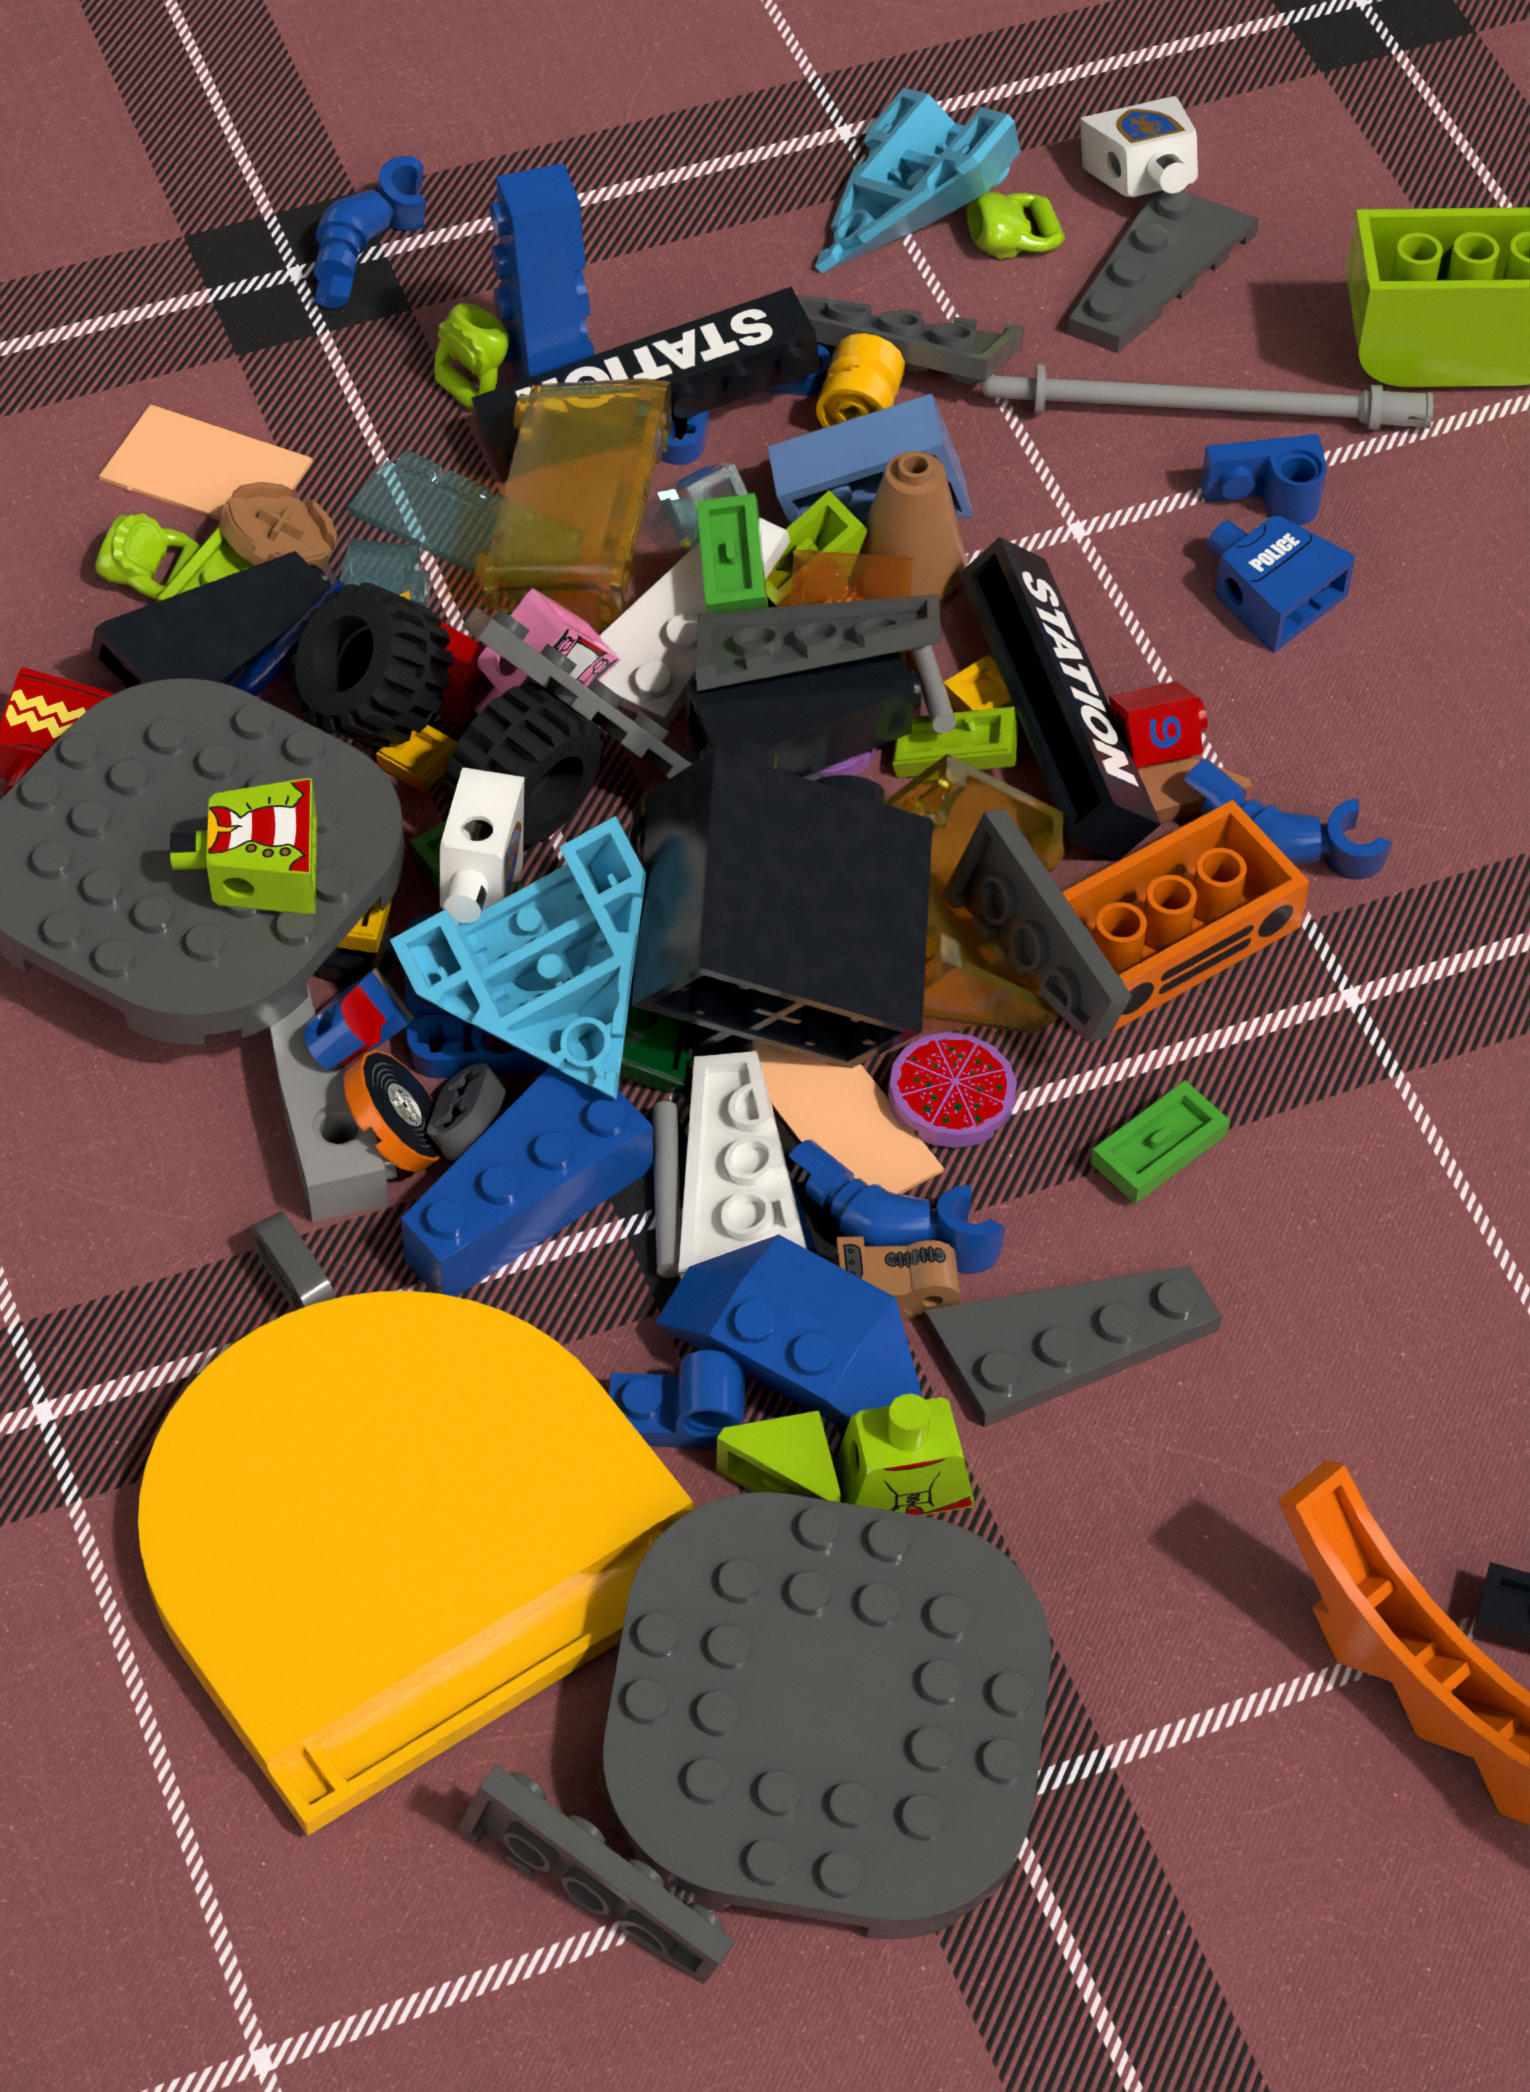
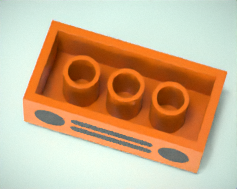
[1062,800,1310,1033]

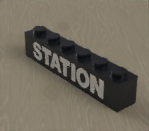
[471,286,821,483]
[959,537,1161,861]

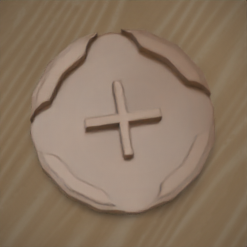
[220,482,337,569]

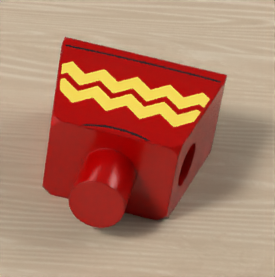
[0,667,116,795]

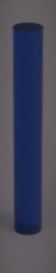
[233,579,345,697]

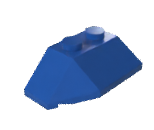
[655,1234,922,1430]

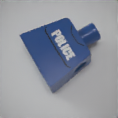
[1207,516,1355,653]

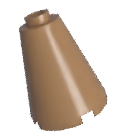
[852,451,968,606]

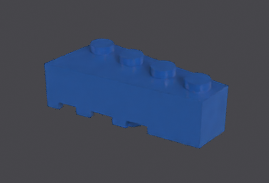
[489,163,594,381]
[401,1066,653,1297]

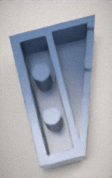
[767,394,974,525]

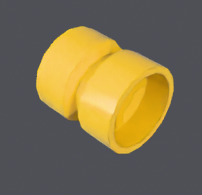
[816,333,905,428]

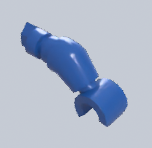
[314,156,426,309]
[1184,759,1392,880]
[788,1139,1005,1274]

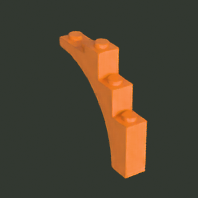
[1277,1460,1530,1825]

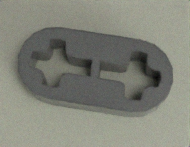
[427,1062,506,1160]
[250,1211,336,1311]

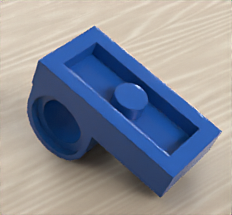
[1200,434,1327,525]
[609,1350,745,1450]

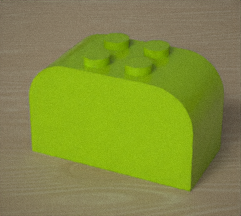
[1346,207,1530,387]

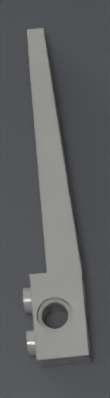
[269,982,397,1223]

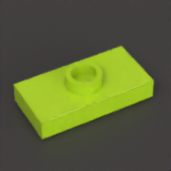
[893,706,1019,778]

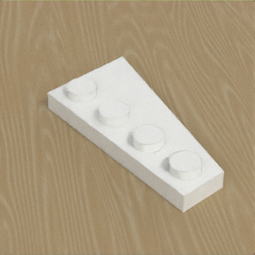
[599,517,790,729]
[678,1051,807,1279]

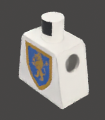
[1080,96,1198,197]
[440,768,524,924]

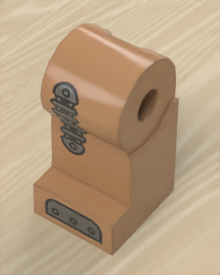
[834,1237,961,1320]

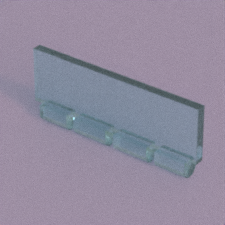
[348,450,582,598]

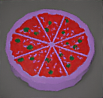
[888,1032,1017,1148]

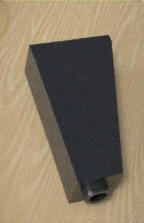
[89,551,336,690]
[686,651,922,777]

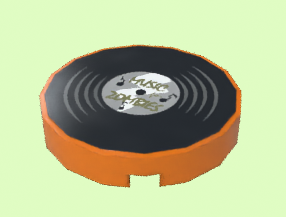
[343,1050,444,1173]

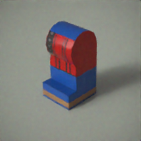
[303,967,415,1072]

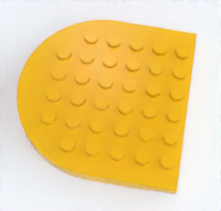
[138,1291,694,1836]

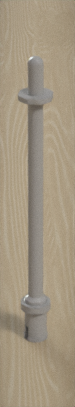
[980,364,1433,430]

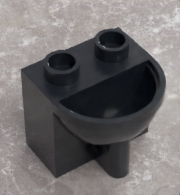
[630,740,933,1068]

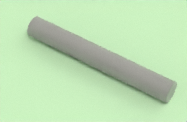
[909,645,956,734]
[652,1101,682,1278]

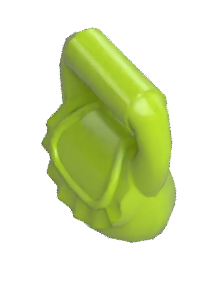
[967,191,1065,260]
[434,303,509,411]
[95,513,201,600]

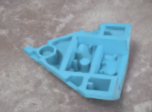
[815,87,1021,274]
[390,816,646,1100]

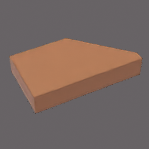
[1137,757,1253,823]

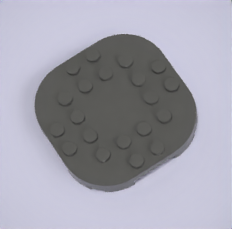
[0,678,405,1045]
[600,1492,1051,1939]

